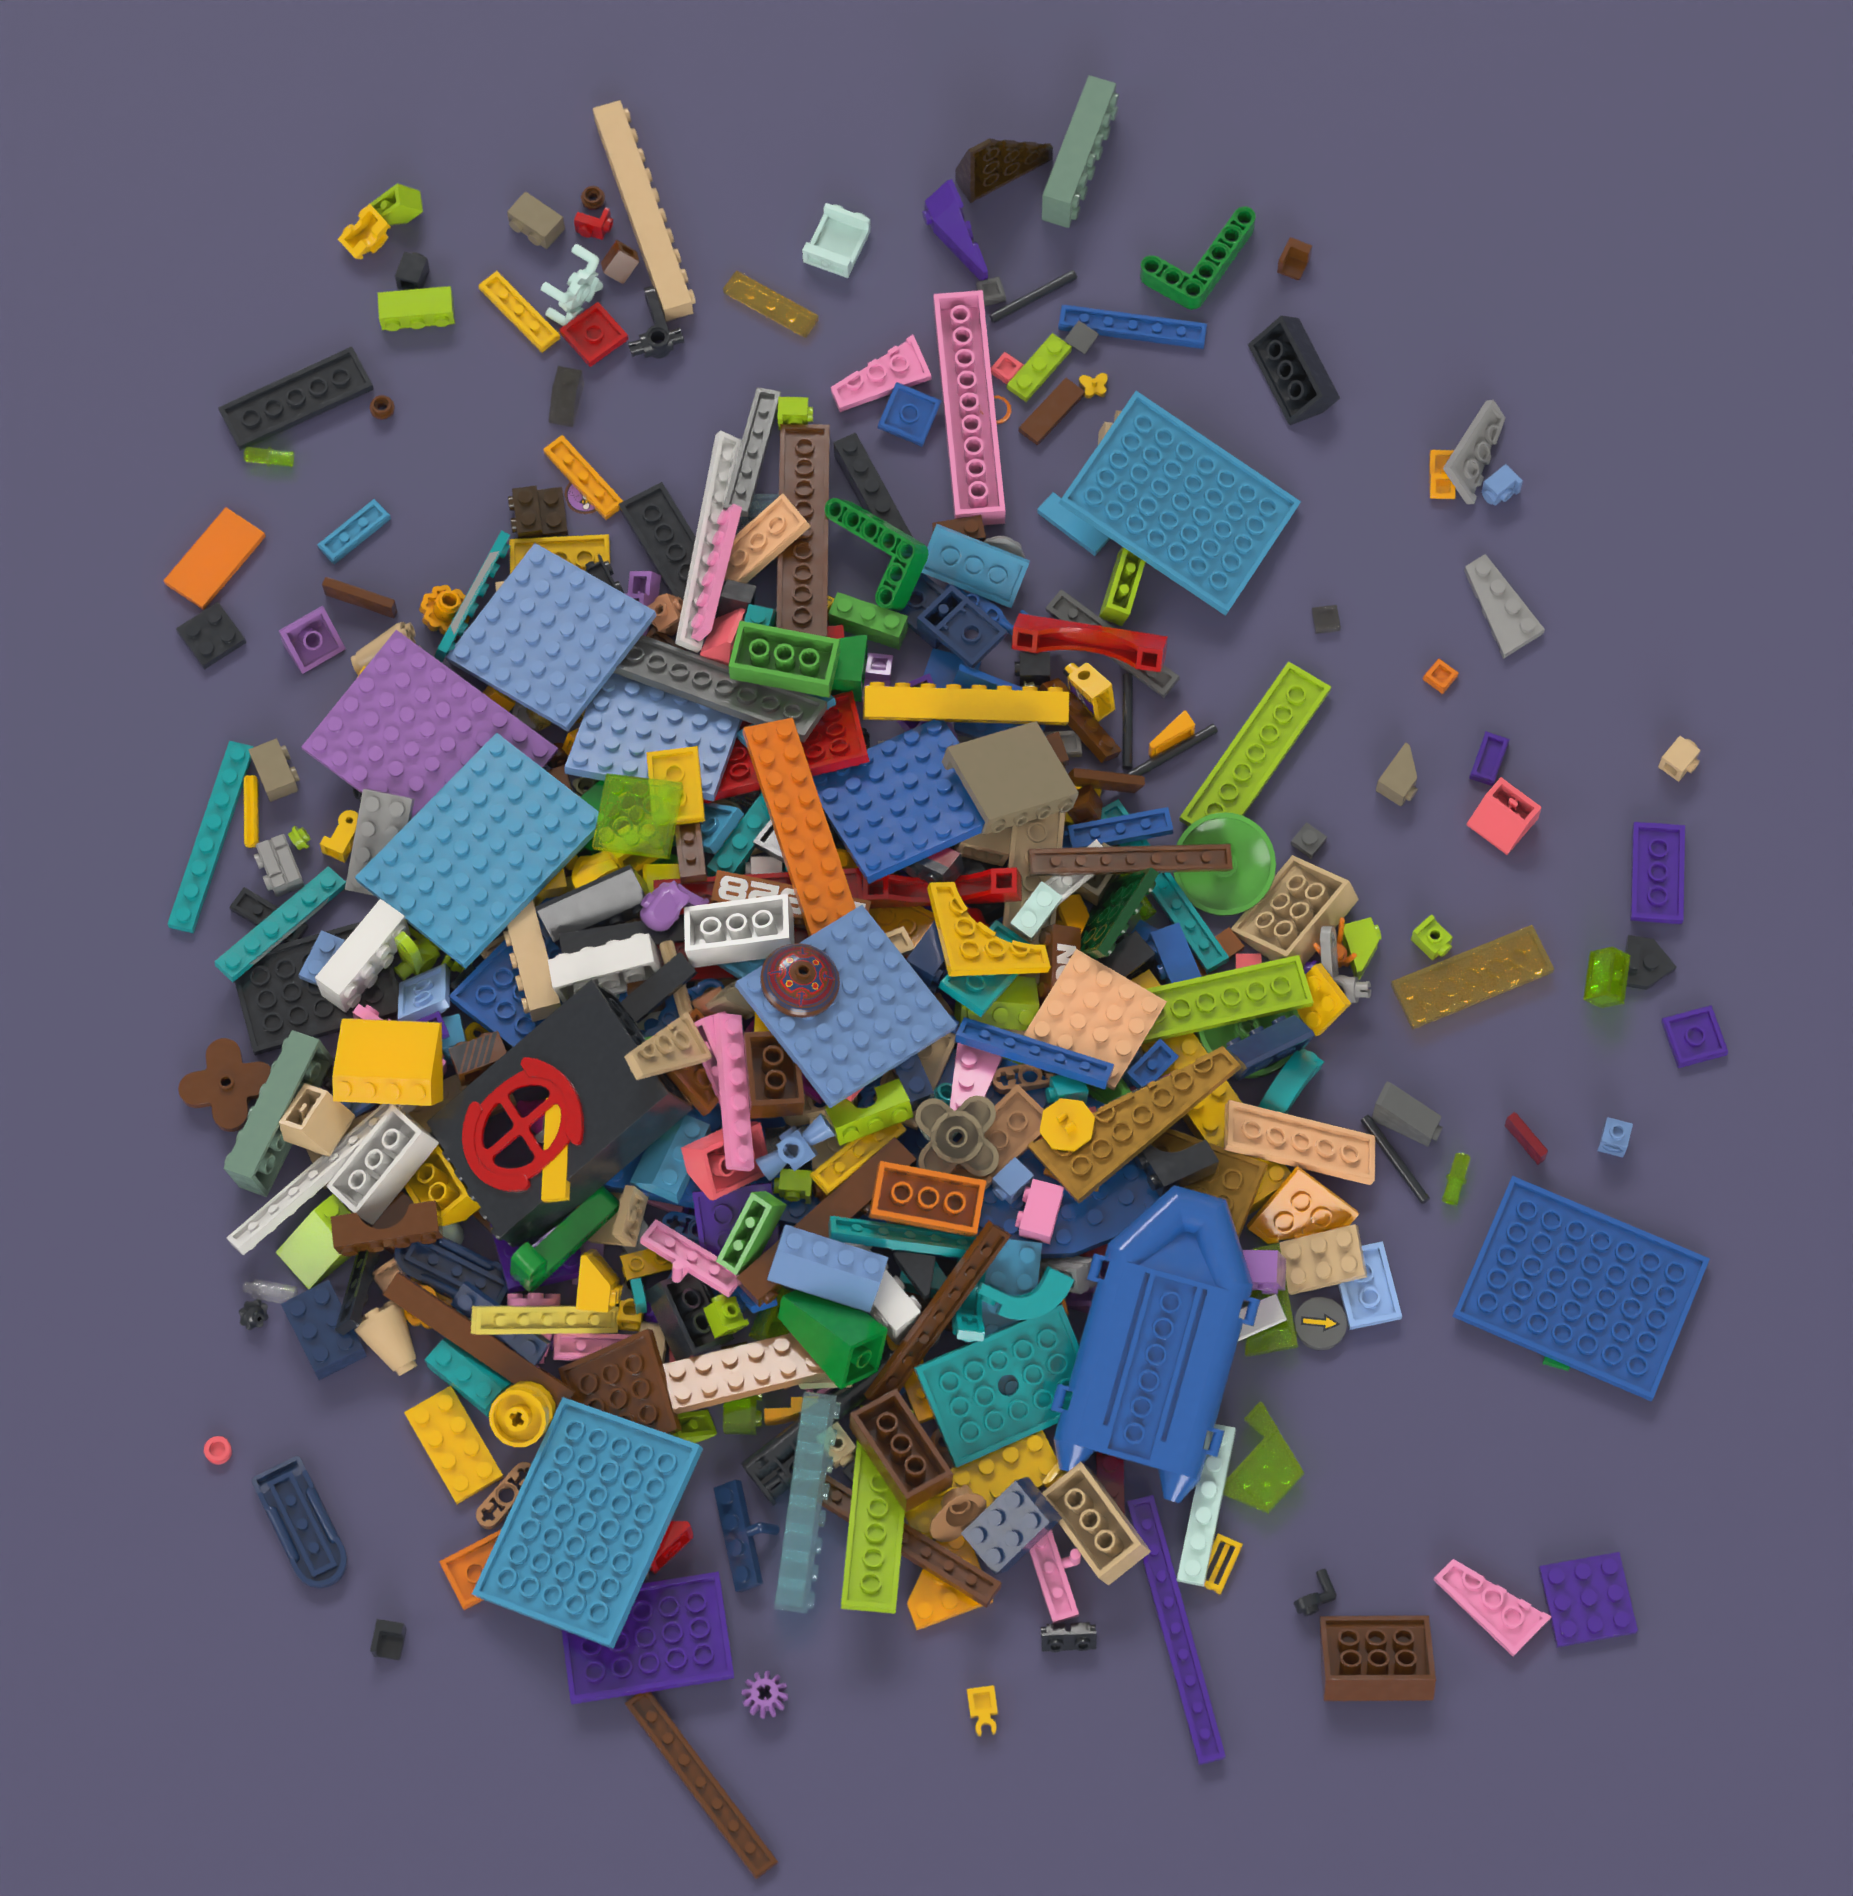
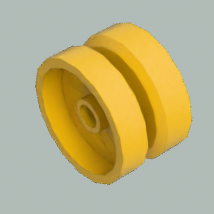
[489,1381,556,1447]

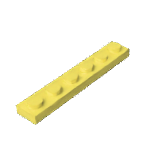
[471,1306,619,1334]

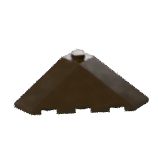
[955,138,1053,203]

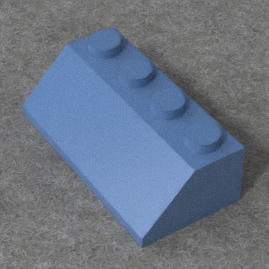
[767,1224,888,1313]

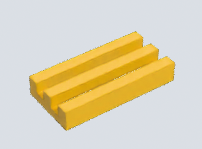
[1205,1533,1243,1595]

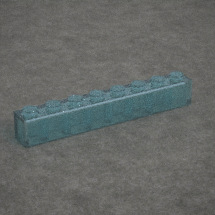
[774,1391,841,1614]

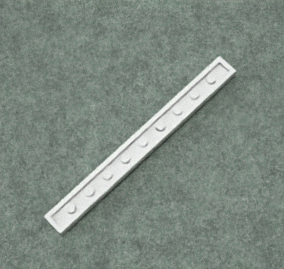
[675,430,742,653]
[227,1104,417,1255]

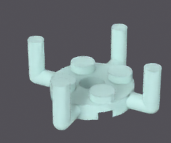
[541,244,603,326]

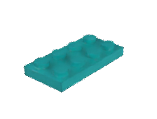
[938,920,1030,1017]

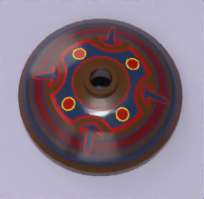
[760,943,840,1018]

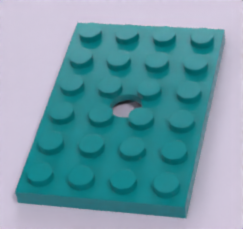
[914,1304,1079,1468]

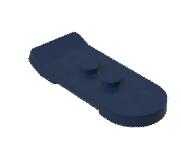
[394,1235,522,1306]
[252,1456,348,1588]

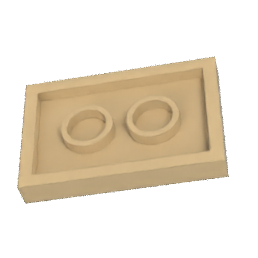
[1279,1224,1367,1295]

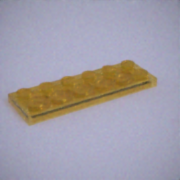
[1391,925,1554,1030]

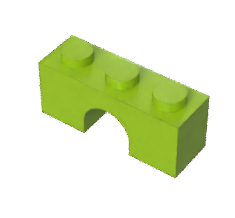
[825,1078,914,1146]

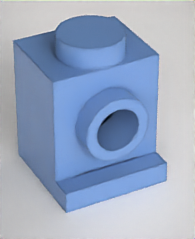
[1481,464,1523,506]

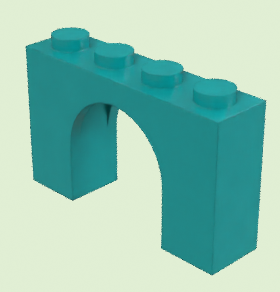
[707,793,770,877]

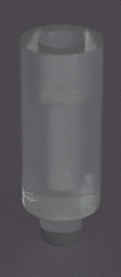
[243,1279,298,1303]

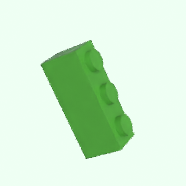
[828,592,908,650]
[716,1191,787,1275]

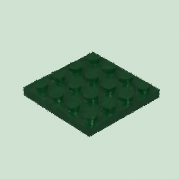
[1080,867,1159,960]

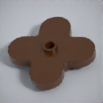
[178,1038,271,1132]

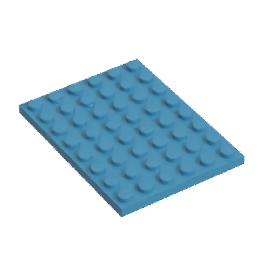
[1059,391,1301,616]
[355,733,608,969]
[472,1397,703,1648]

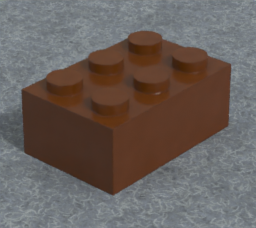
[743,1031,805,1119]

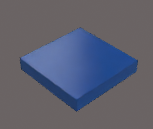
[877,382,942,447]

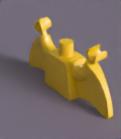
[566,803,675,889]

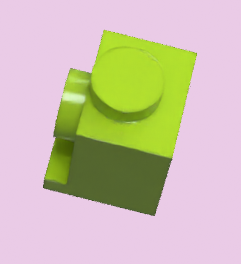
[778,397,813,430]
[1411,914,1453,961]
[774,1169,813,1204]
[703,1294,749,1338]

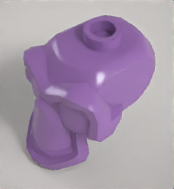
[640,880,709,931]

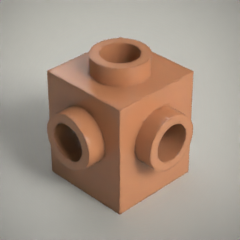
[647,593,683,636]

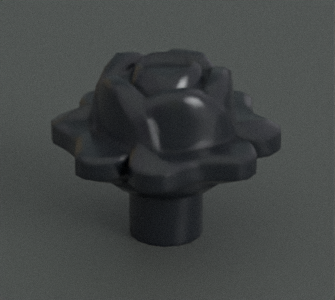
[238,1299,269,1330]

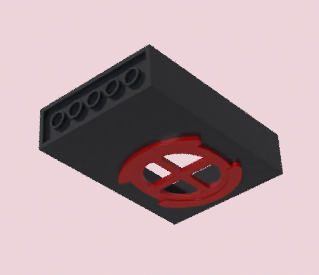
[427,979,693,1248]

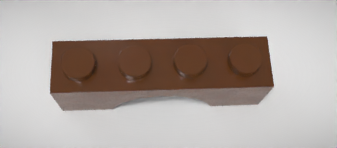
[331,1200,444,1256]

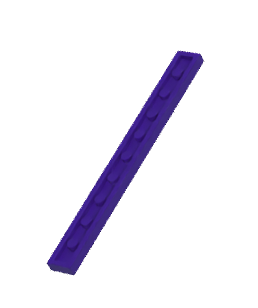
[1127,1495,1226,1765]

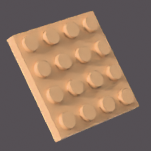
[1024,949,1167,1090]

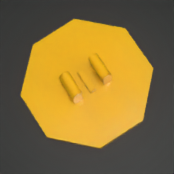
[1039,1098,1095,1152]

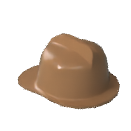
[930,1485,987,1542]

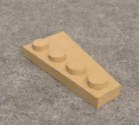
[625,1011,712,1080]

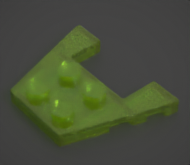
[1223,1401,1304,1514]

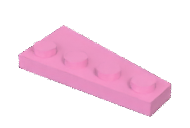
[831,335,931,412]
[950,1043,1003,1110]
[1434,1559,1551,1656]

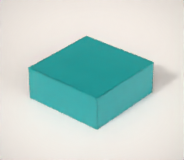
[630,1278,647,1314]

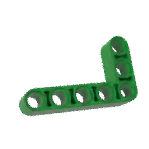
[1140,206,1256,310]
[824,498,929,611]
[510,1186,620,1293]

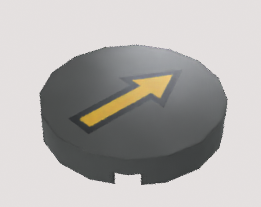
[1294,1297,1347,1351]

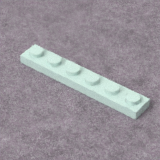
[1177,1424,1236,1587]

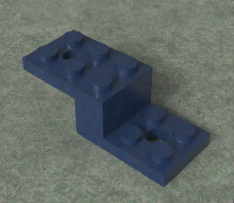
[889,573,1007,668]

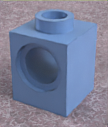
[1597,1117,1633,1158]
[992,1157,1034,1204]

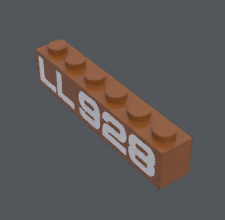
[711,870,871,928]

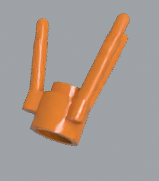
[1313,917,1357,968]

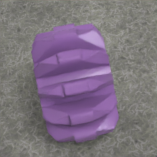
[742,1671,788,1719]

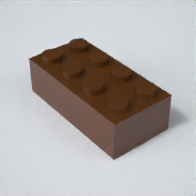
[849,1389,953,1513]

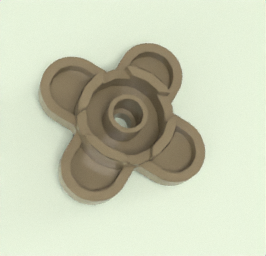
[915,1095,999,1176]

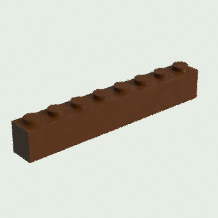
[736,1137,917,1307]

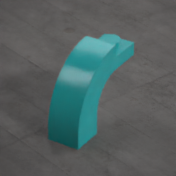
[1258,1049,1324,1114]
[952,1257,987,1342]
[976,1266,1074,1320]

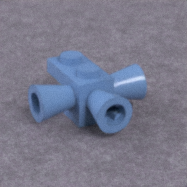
[755,1113,836,1181]

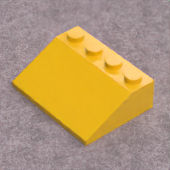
[333,1018,443,1106]

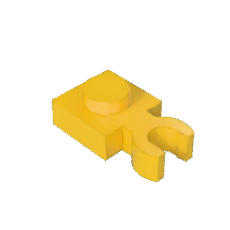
[967,1685,998,1736]

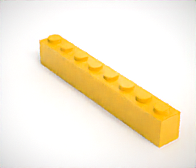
[863,682,1069,725]

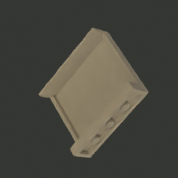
[942,721,1079,835]

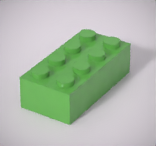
[729,621,840,698]

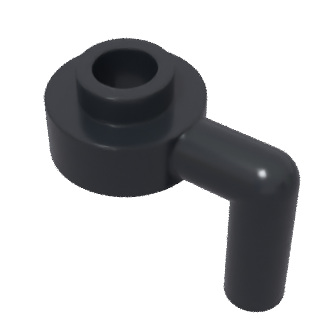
[1293,1568,1337,1617]

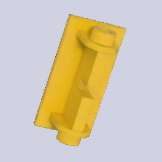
[620,1249,673,1281]

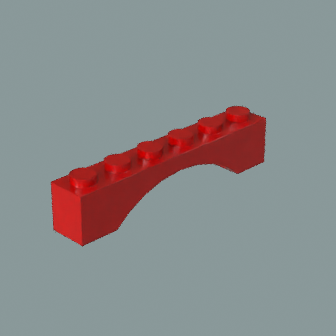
[1012,613,1168,673]
[863,867,1022,909]

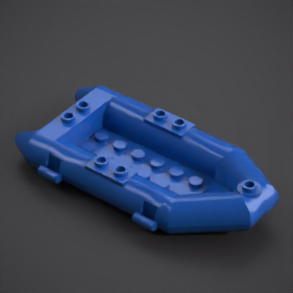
[1050,1185,1261,1503]

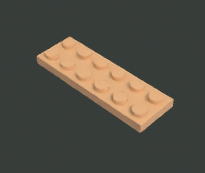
[1224,1100,1375,1185]

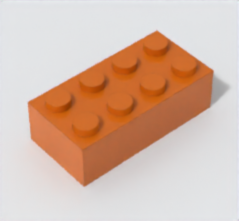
[869,1161,986,1237]

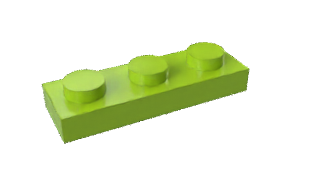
[1007,333,1072,402]

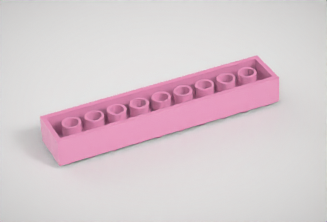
[934,290,1005,525]

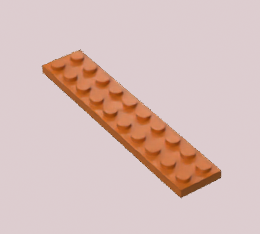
[742,718,856,937]

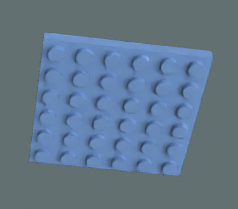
[446,543,657,731]
[564,673,742,801]
[735,905,957,1108]

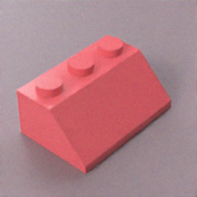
[681,1121,768,1200]

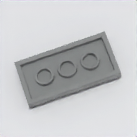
[345,789,415,896]

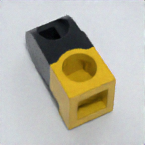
[617,1278,647,1332]

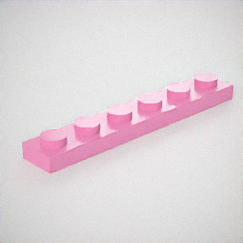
[691,503,742,641]
[713,1013,754,1171]

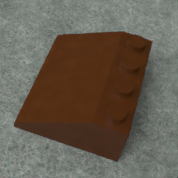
[1320,1615,1436,1701]

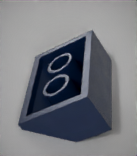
[1226,1015,1315,1082]

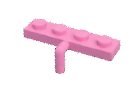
[640,1219,739,1297]
[1029,1530,1081,1624]

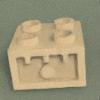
[588,1185,648,1247]

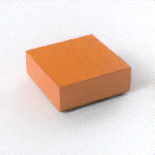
[1423,659,1459,694]

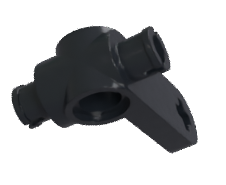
[628,285,684,358]

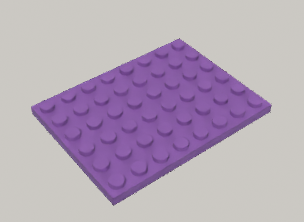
[302,630,558,819]

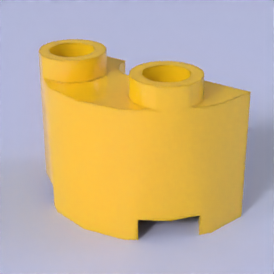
[338,204,391,259]

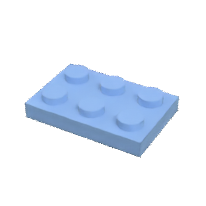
[398,963,450,1021]
[1338,1241,1402,1330]

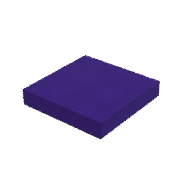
[1661,1005,1729,1068]

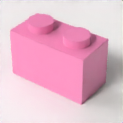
[1015,1179,1064,1244]

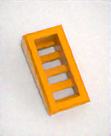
[1148,710,1195,758]

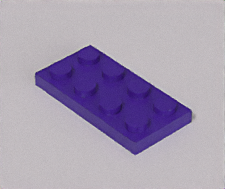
[1630,822,1685,924]

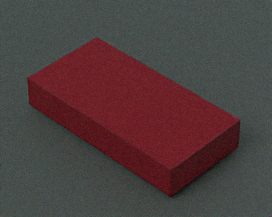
[1504,1112,1548,1165]

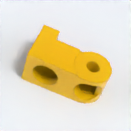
[320,810,358,863]

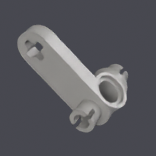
[1320,926,1371,1003]

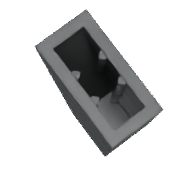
[1372,1081,1443,1147]

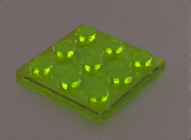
[592,773,683,859]

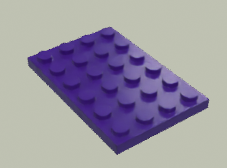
[561,1571,734,1705]

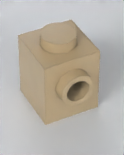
[1658,736,1700,782]
[816,1422,856,1469]

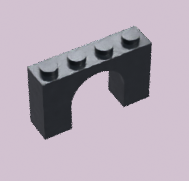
[1111,1076,1219,1197]

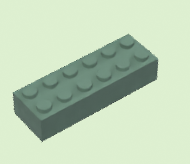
[1042,75,1119,228]
[224,1030,334,1197]

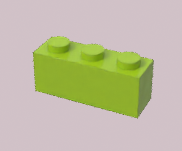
[378,286,455,331]
[1099,546,1145,626]

